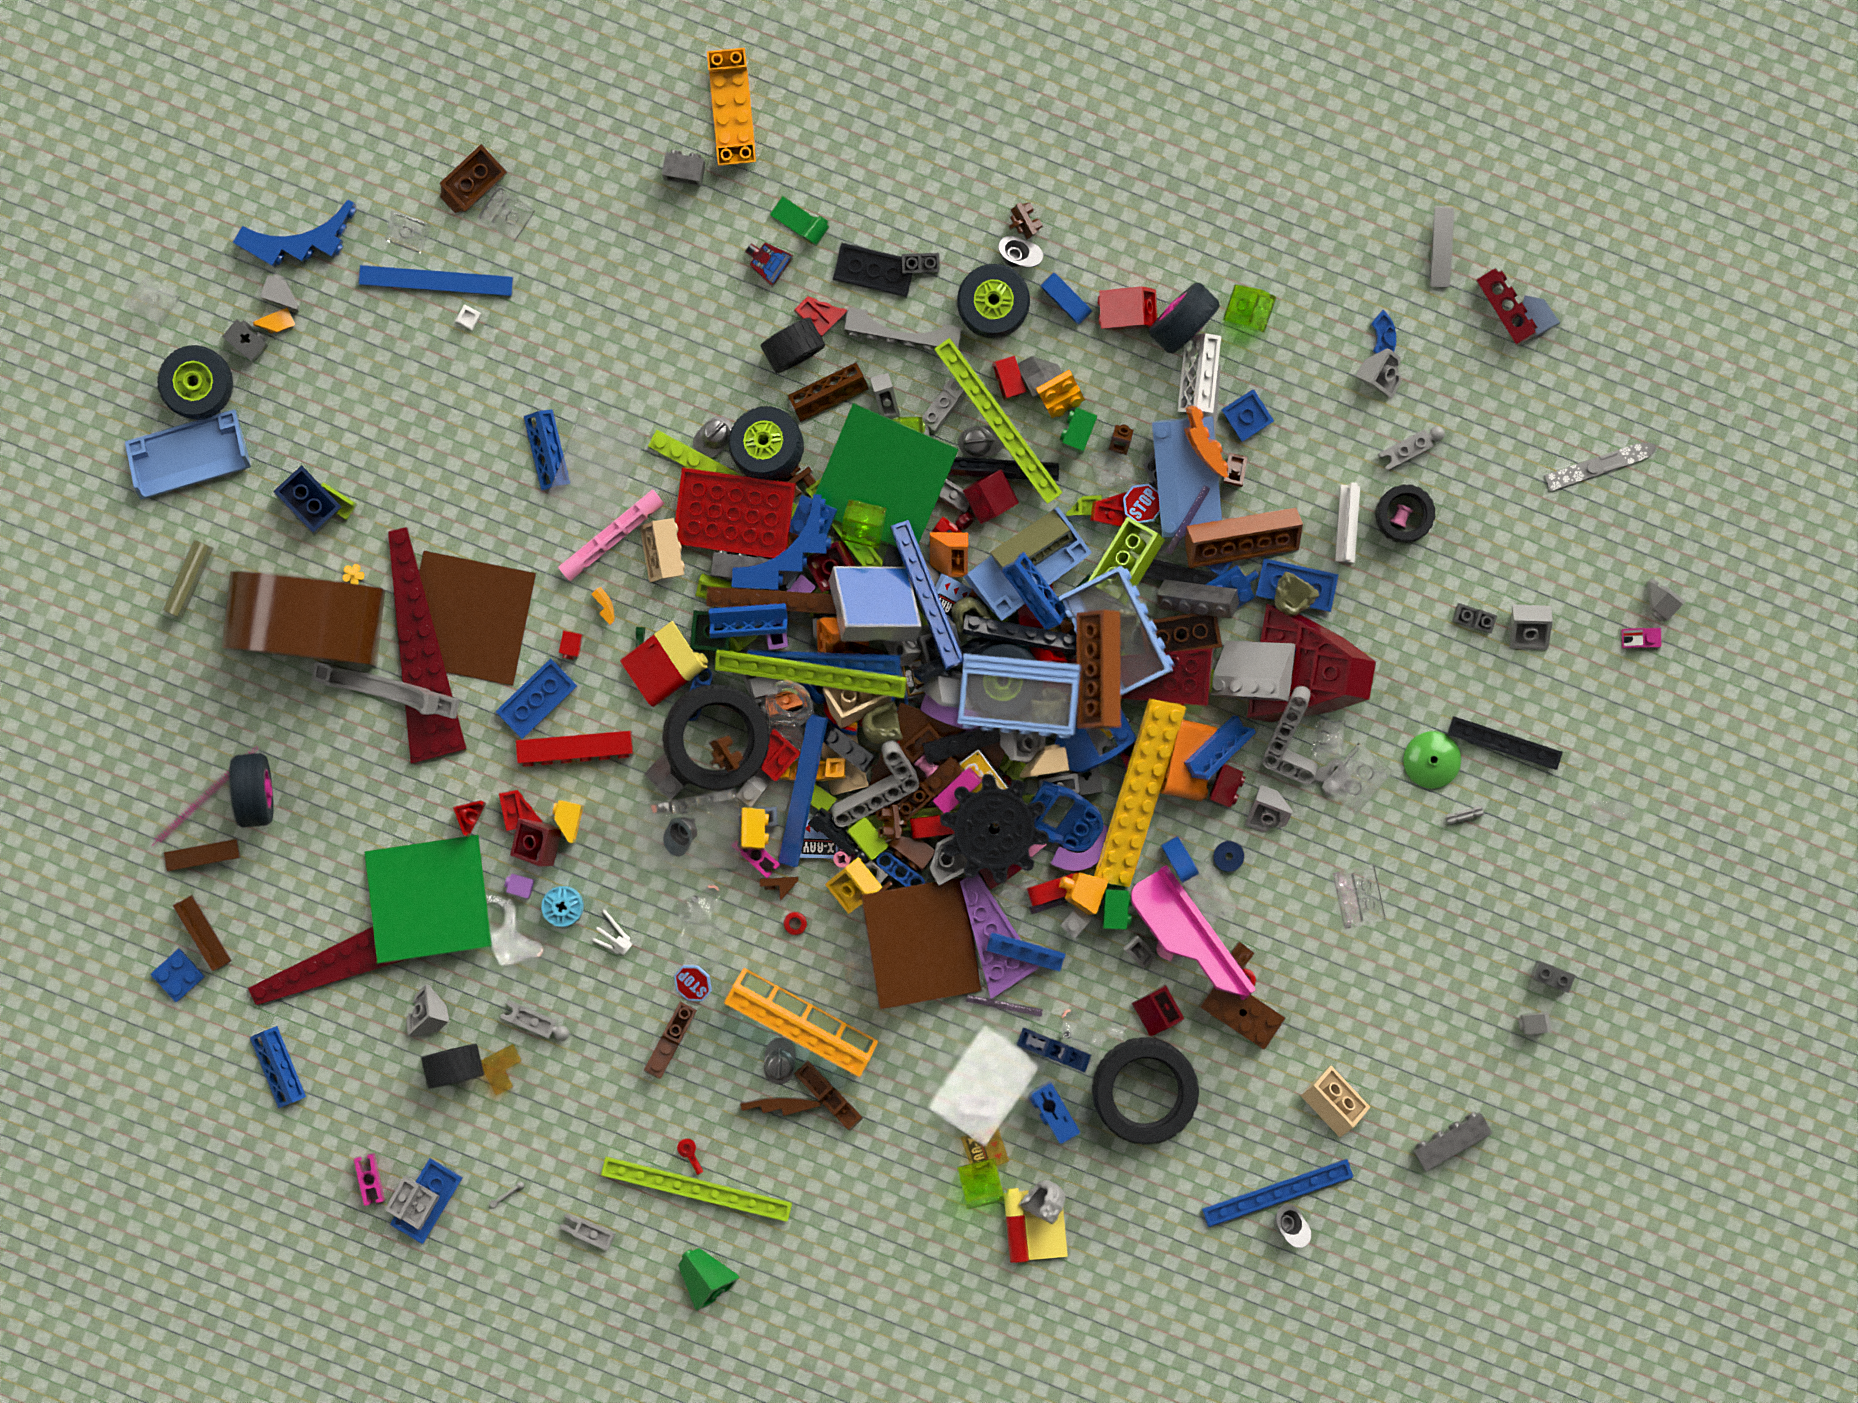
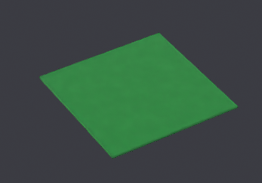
[815,403,959,547]
[364,835,492,963]

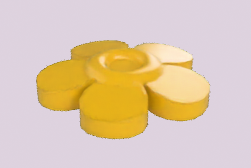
[342,564,365,584]

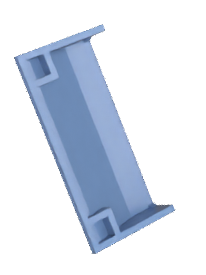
[125,409,251,500]
[1152,416,1222,537]
[963,507,1092,621]

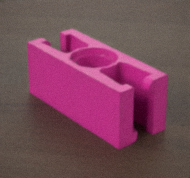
[933,767,982,813]
[732,841,780,878]
[354,1153,385,1206]

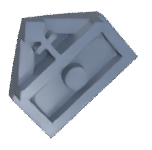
[1517,295,1560,337]

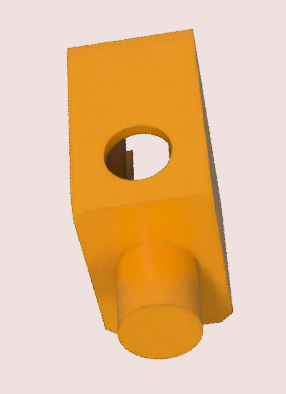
[1059,873,1109,915]

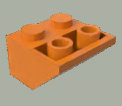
[930,532,968,577]

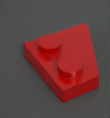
[794,296,847,337]
[1090,491,1128,527]
[761,728,801,782]
[498,790,543,831]

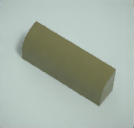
[990,510,1073,573]
[163,540,213,618]

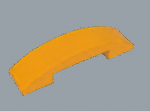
[770,758,846,781]

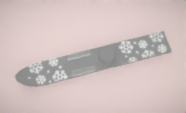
[1545,443,1656,491]

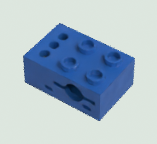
[1029,1081,1080,1144]

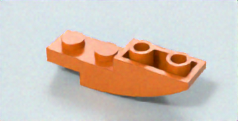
[1184,406,1229,478]

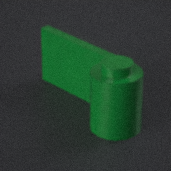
[770,196,829,246]

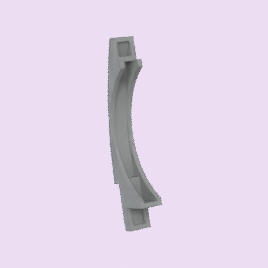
[311,661,460,719]

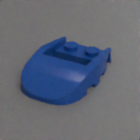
[1055,709,1137,773]
[1029,781,1104,851]

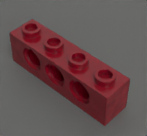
[1476,268,1538,346]

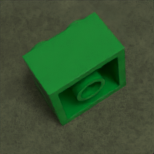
[1060,407,1098,454]
[1102,889,1132,930]

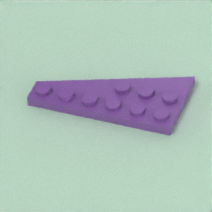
[960,874,1039,999]

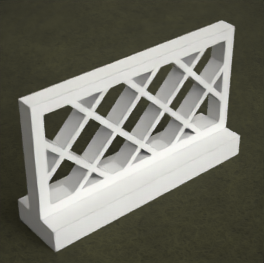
[1177,333,1221,413]
[1335,482,1360,563]

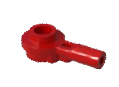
[677,1138,704,1175]

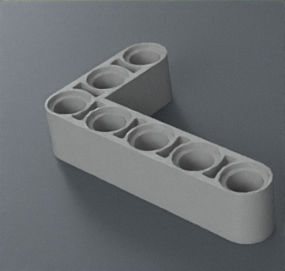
[1262,686,1318,784]
[831,741,919,827]

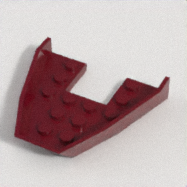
[1247,604,1376,722]

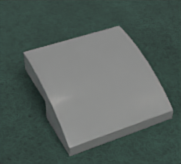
[385,1176,440,1230]

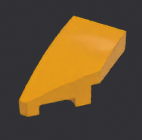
[253,307,295,334]
[591,587,615,625]

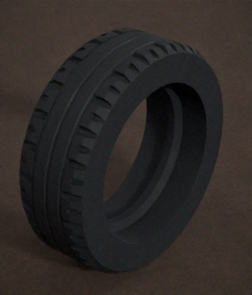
[662,684,770,791]
[1092,1037,1199,1145]

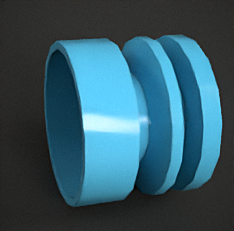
[541,886,584,927]

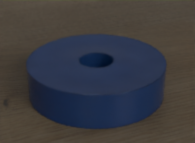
[1213,841,1244,872]

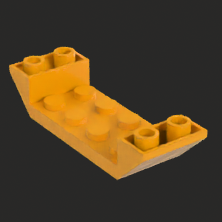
[707,48,756,166]

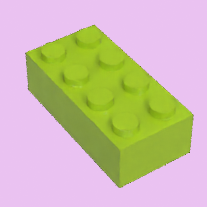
[1088,516,1165,605]

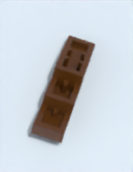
[871,724,941,780]
[164,839,241,871]
[794,1061,863,1131]
[740,1097,821,1116]

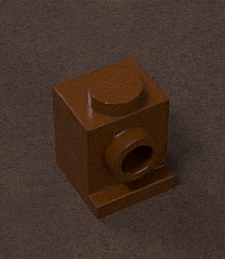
[1108,424,1134,455]

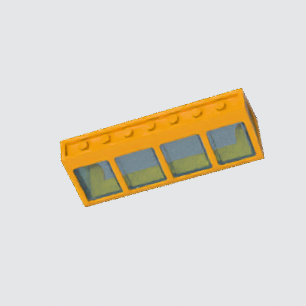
[724,968,879,1077]

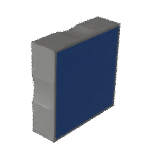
[829,566,921,641]

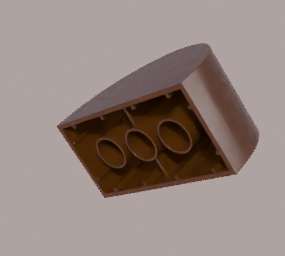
[221,571,386,666]

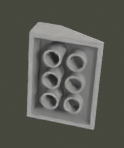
[1210,641,1295,702]

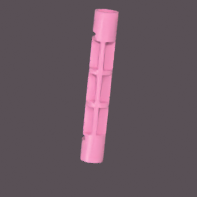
[558,489,665,581]

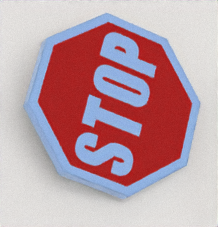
[1123,484,1160,523]
[674,965,712,1001]

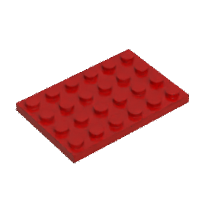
[675,467,796,558]

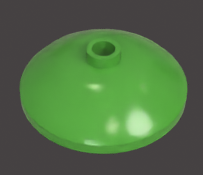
[1403,731,1461,789]

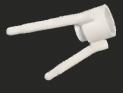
[592,910,632,956]

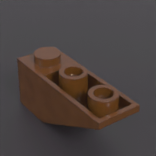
[884,836,935,873]

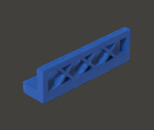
[523,409,570,491]
[1001,552,1067,630]
[709,603,788,638]
[1185,715,1256,780]
[986,932,1066,972]
[250,1026,306,1108]

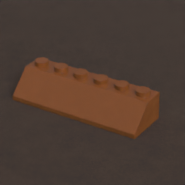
[1185,508,1303,569]
[1077,610,1121,729]

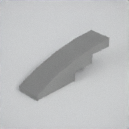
[1430,206,1454,287]

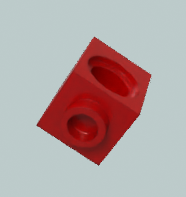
[559,630,583,660]

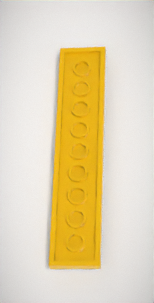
[1094,699,1186,887]

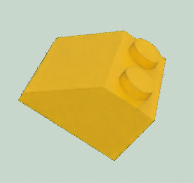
[552,800,584,843]
[741,808,769,849]
[825,857,882,914]

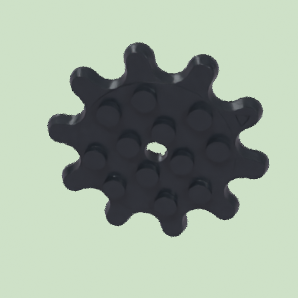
[940,774,1049,884]

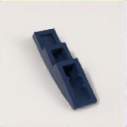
[1017,1027,1092,1073]

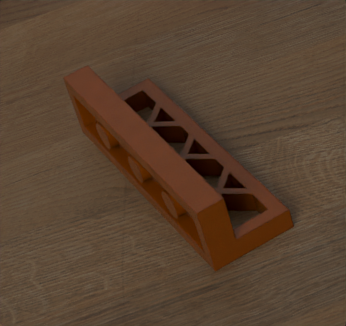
[788,362,869,422]
[172,895,232,971]

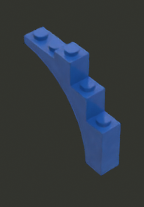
[233,199,357,268]
[732,494,831,590]

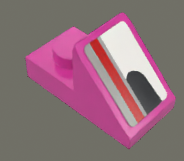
[1621,628,1662,648]

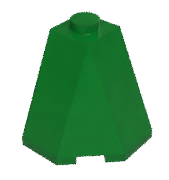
[678,1248,740,1311]

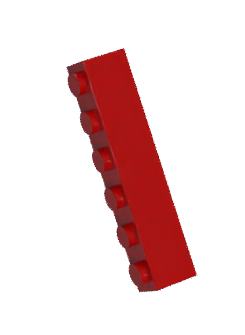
[516,730,634,767]

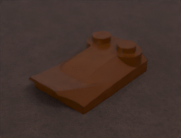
[439,144,508,213]

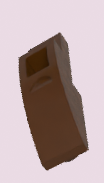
[897,756,965,822]
[643,1001,697,1080]

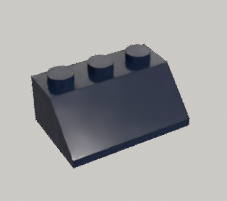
[273,465,341,536]

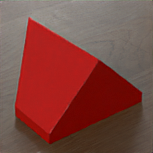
[453,800,487,837]

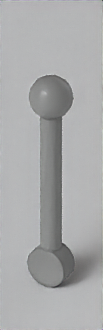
[490,1182,524,1207]

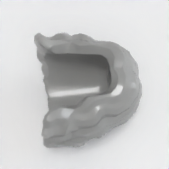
[1019,1180,1065,1224]

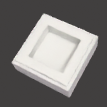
[455,304,482,331]

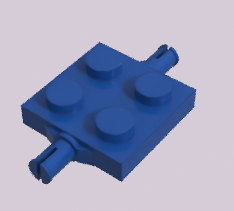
[1205,565,1259,608]

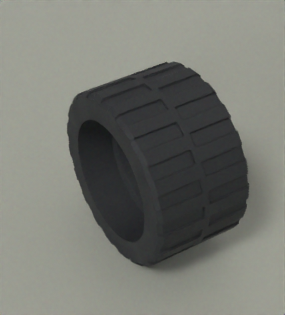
[760,318,825,373]
[1375,484,1436,543]
[421,1044,484,1089]

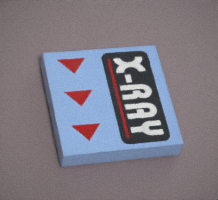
[935,574,971,622]
[800,819,838,859]

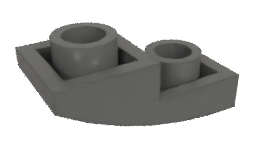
[902,253,940,273]
[1452,603,1497,634]

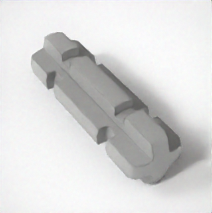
[1446,806,1484,824]

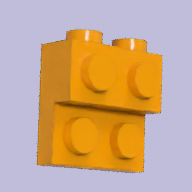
[1036,370,1085,419]

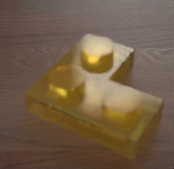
[481,1043,522,1096]

